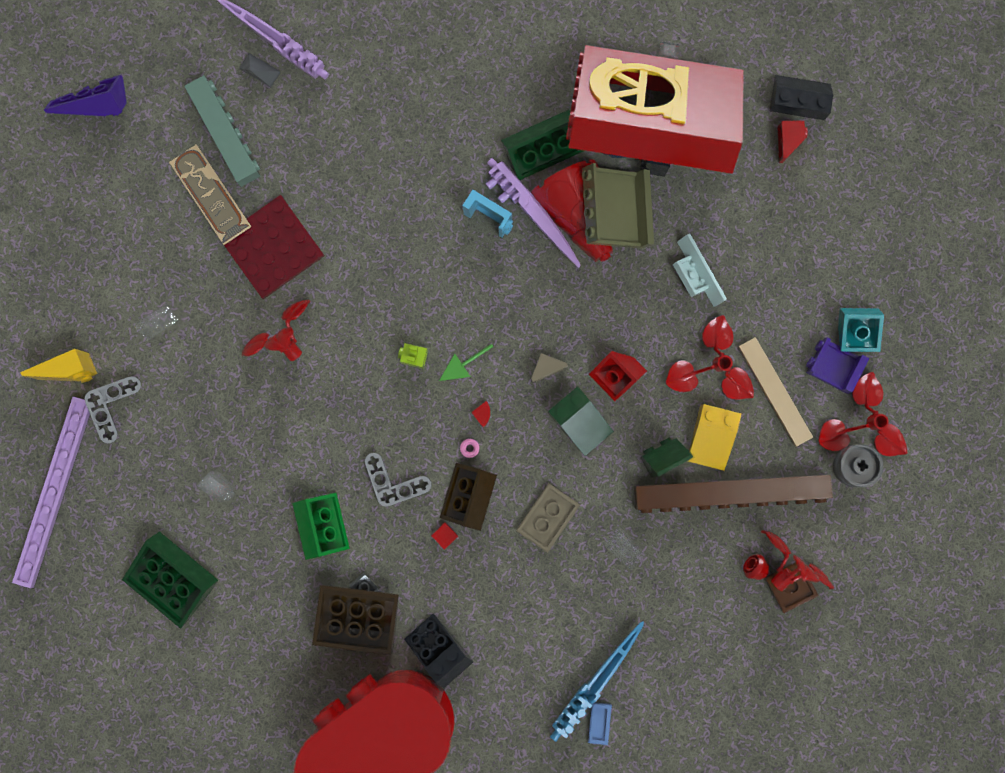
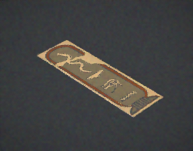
[169,144,251,245]

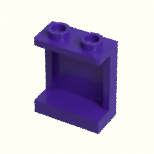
[806,337,869,394]

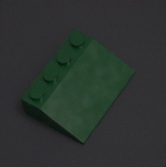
[122,531,218,629]

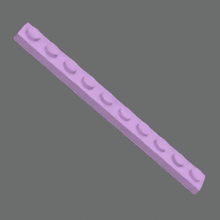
[12,397,91,588]

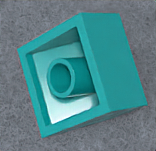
[838,308,884,352]

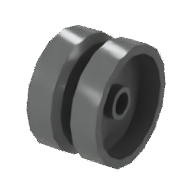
[833,444,883,487]

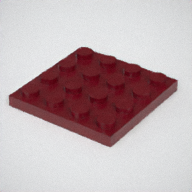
[220,195,325,299]

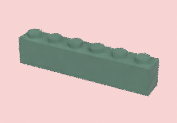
[185,75,261,187]

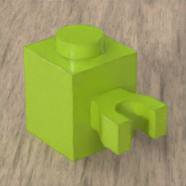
[398,343,428,369]

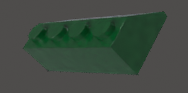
[501,109,585,180]

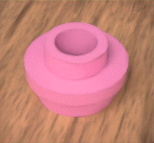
[460,439,479,458]

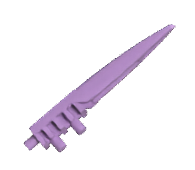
[217,0,329,79]
[486,158,580,268]

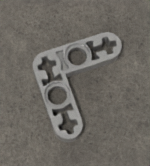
[85,376,141,443]
[365,453,432,507]

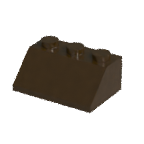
[440,463,497,531]

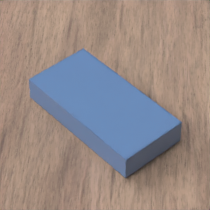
[588,702,612,745]

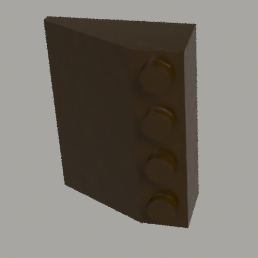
[312,585,399,655]

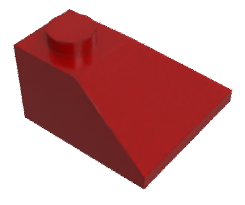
[589,351,647,401]

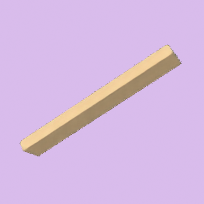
[738,337,813,447]

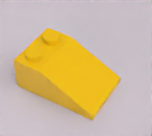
[20,349,97,383]
[688,404,741,471]

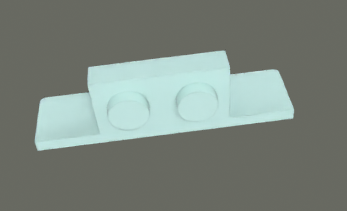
[673,234,727,307]

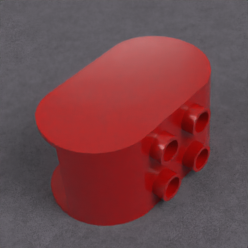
[294,670,455,773]

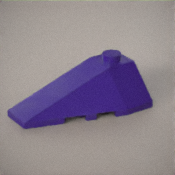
[44,75,127,116]

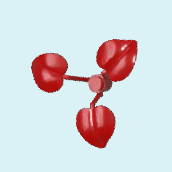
[241,300,310,361]
[665,315,754,400]
[818,372,907,456]
[761,530,834,592]

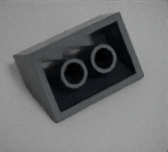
[769,75,833,121]

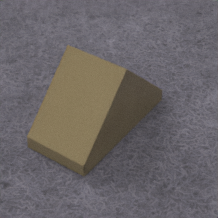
[531,353,568,384]

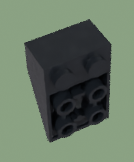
[404,613,473,688]

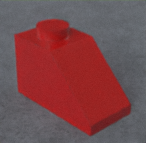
[778,121,808,163]

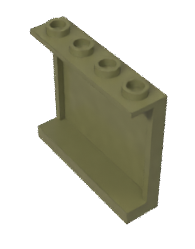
[582,163,654,248]

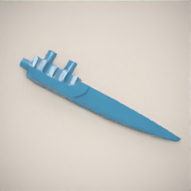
[550,621,644,742]

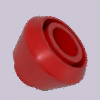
[743,554,769,580]

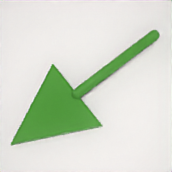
[439,344,493,381]

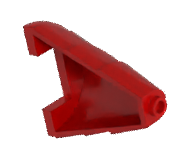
[531,159,613,262]

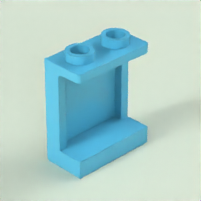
[462,190,513,238]

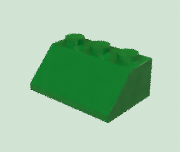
[292,492,350,560]

